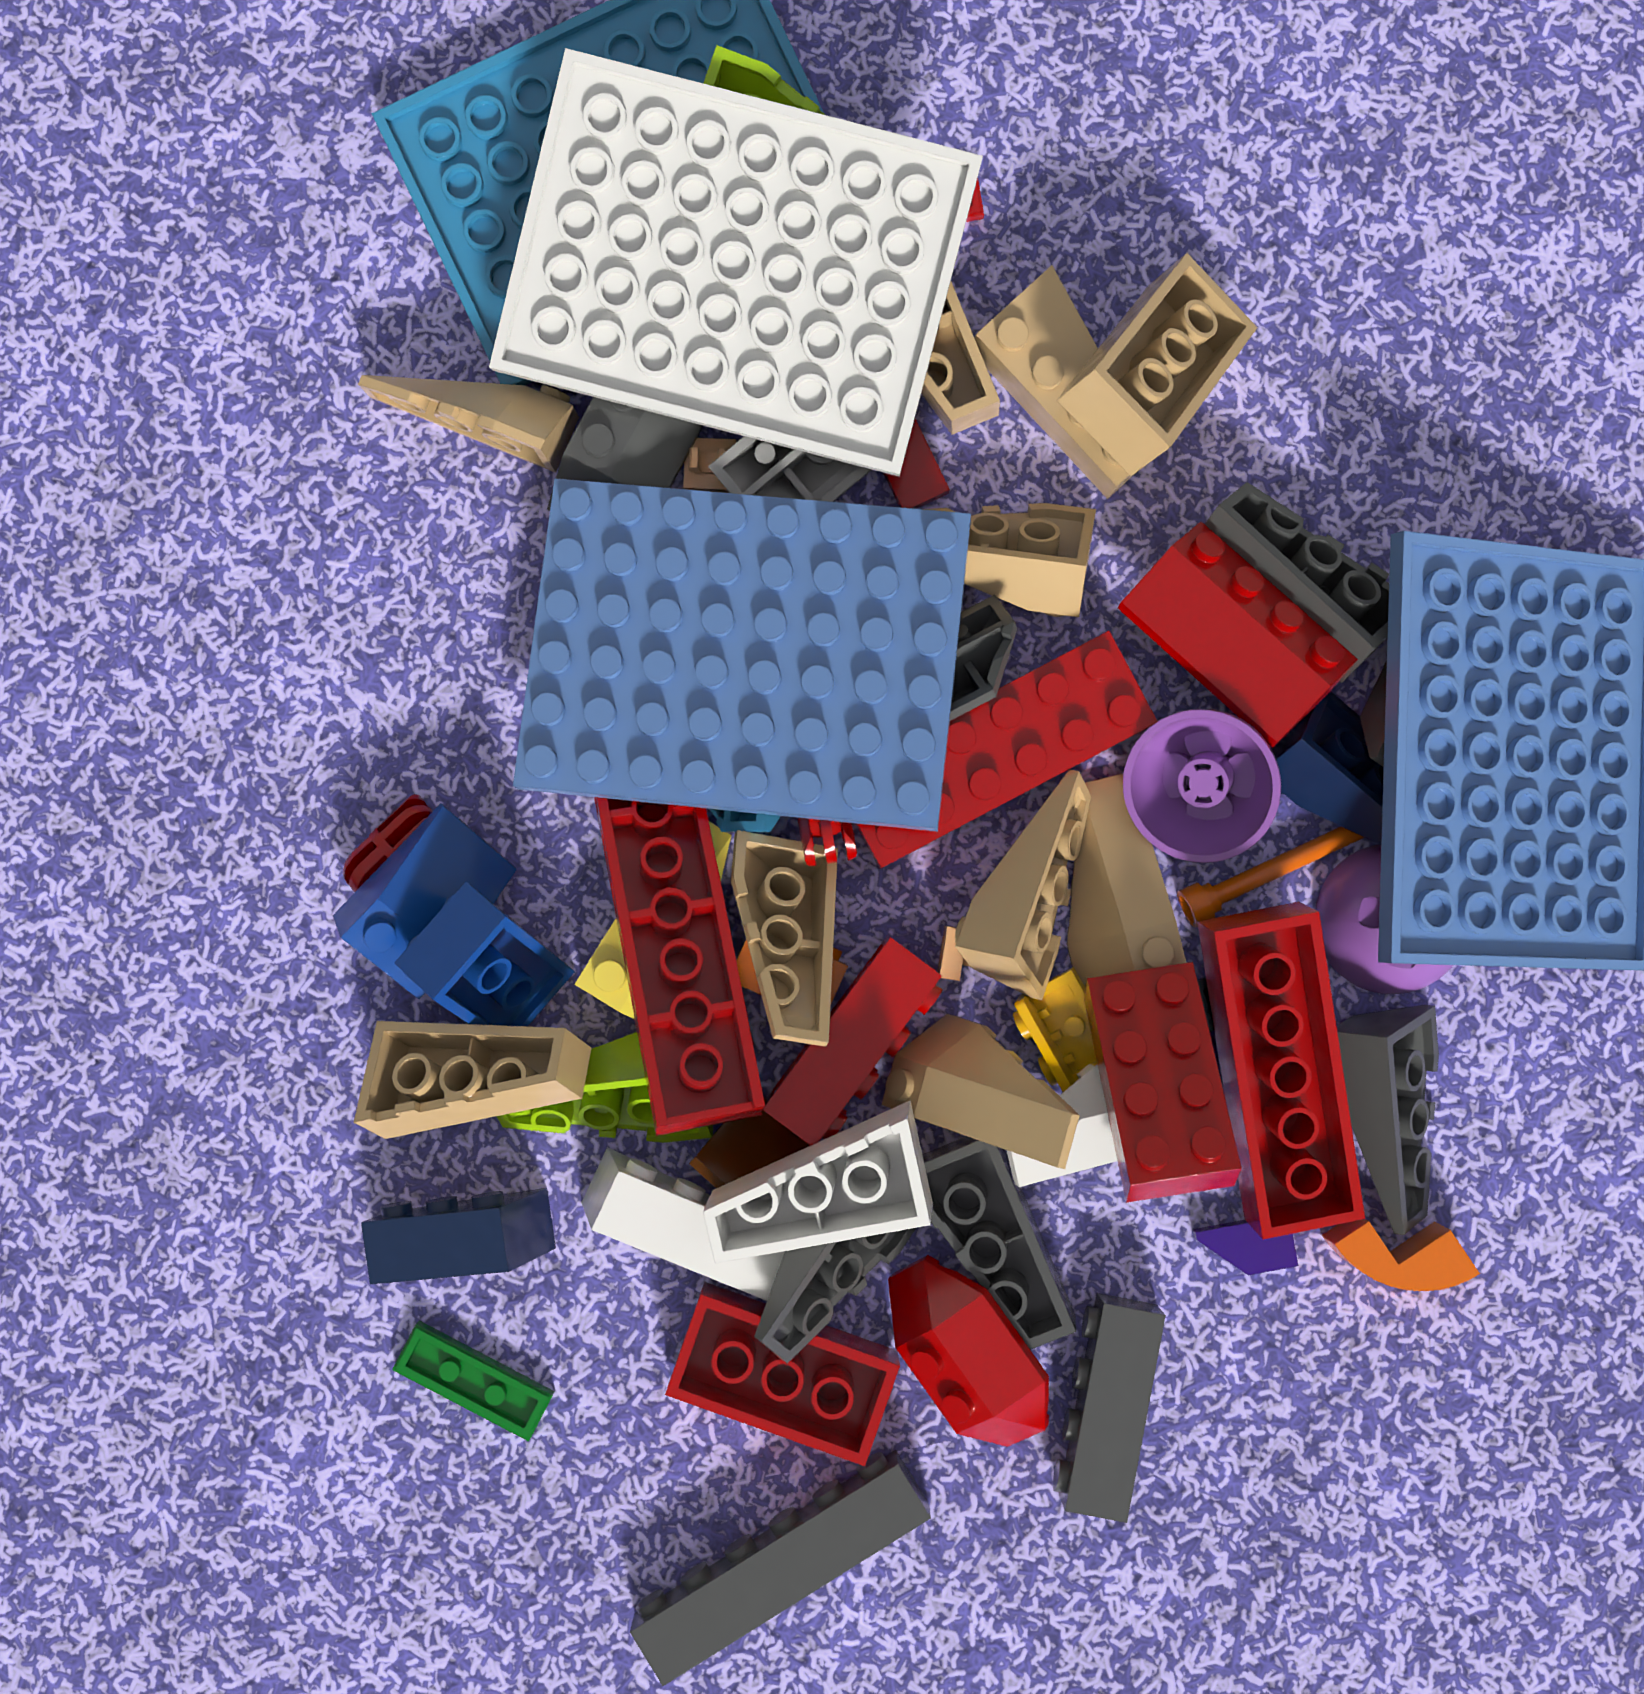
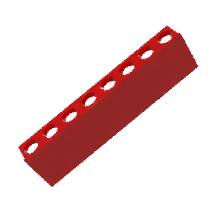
[594,797,765,1136]

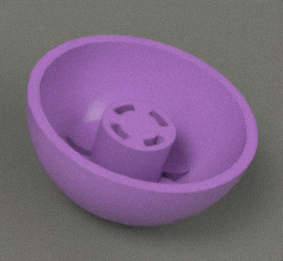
[1123,709,1281,863]
[1316,844,1453,994]

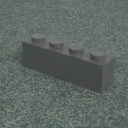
[1053,1293,1166,1523]

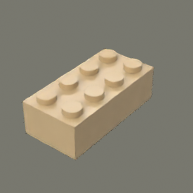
[1057,253,1258,476]

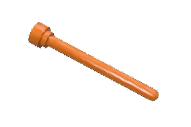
[1177,826,1365,928]

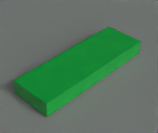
[392,1320,555,1442]

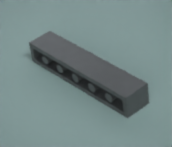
[630,1450,931,1686]

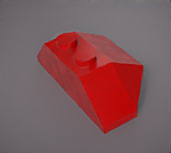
[888,1255,1049,1447]

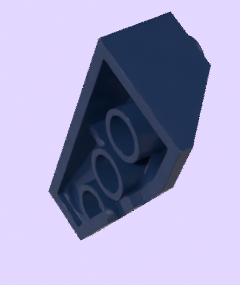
[1271,691,1384,845]

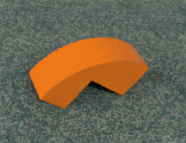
[1321,1219,1480,1291]

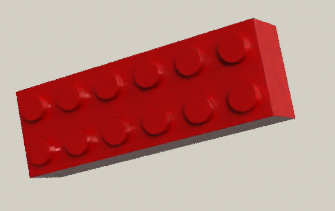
[855,631,1158,869]
[1197,902,1365,1240]

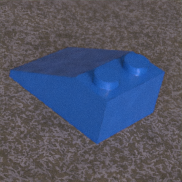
[333,803,517,999]
[394,881,575,1026]

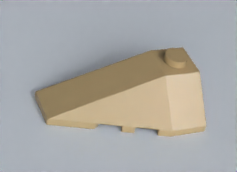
[358,375,579,473]
[924,503,1096,617]
[955,770,1091,1000]
[1066,773,1186,988]
[731,830,838,1047]
[882,1014,1080,1169]

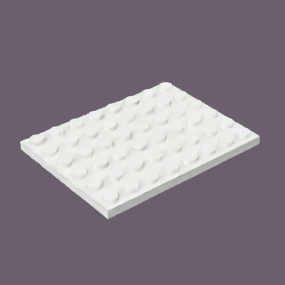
[489,48,983,477]

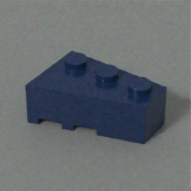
[361,1188,556,1285]

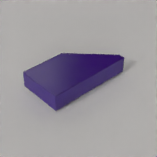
[1192,1220,1299,1275]

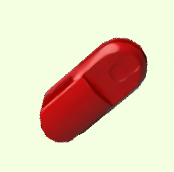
[342,794,433,892]
[797,818,857,866]

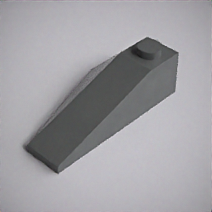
[1337,1005,1439,1235]
[754,1228,916,1363]

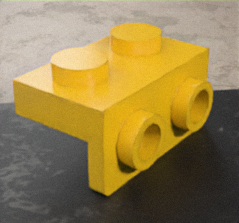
[1013,967,1097,1092]

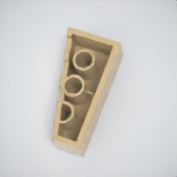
[975,265,1137,499]
[921,282,1000,435]
[354,1021,591,1139]

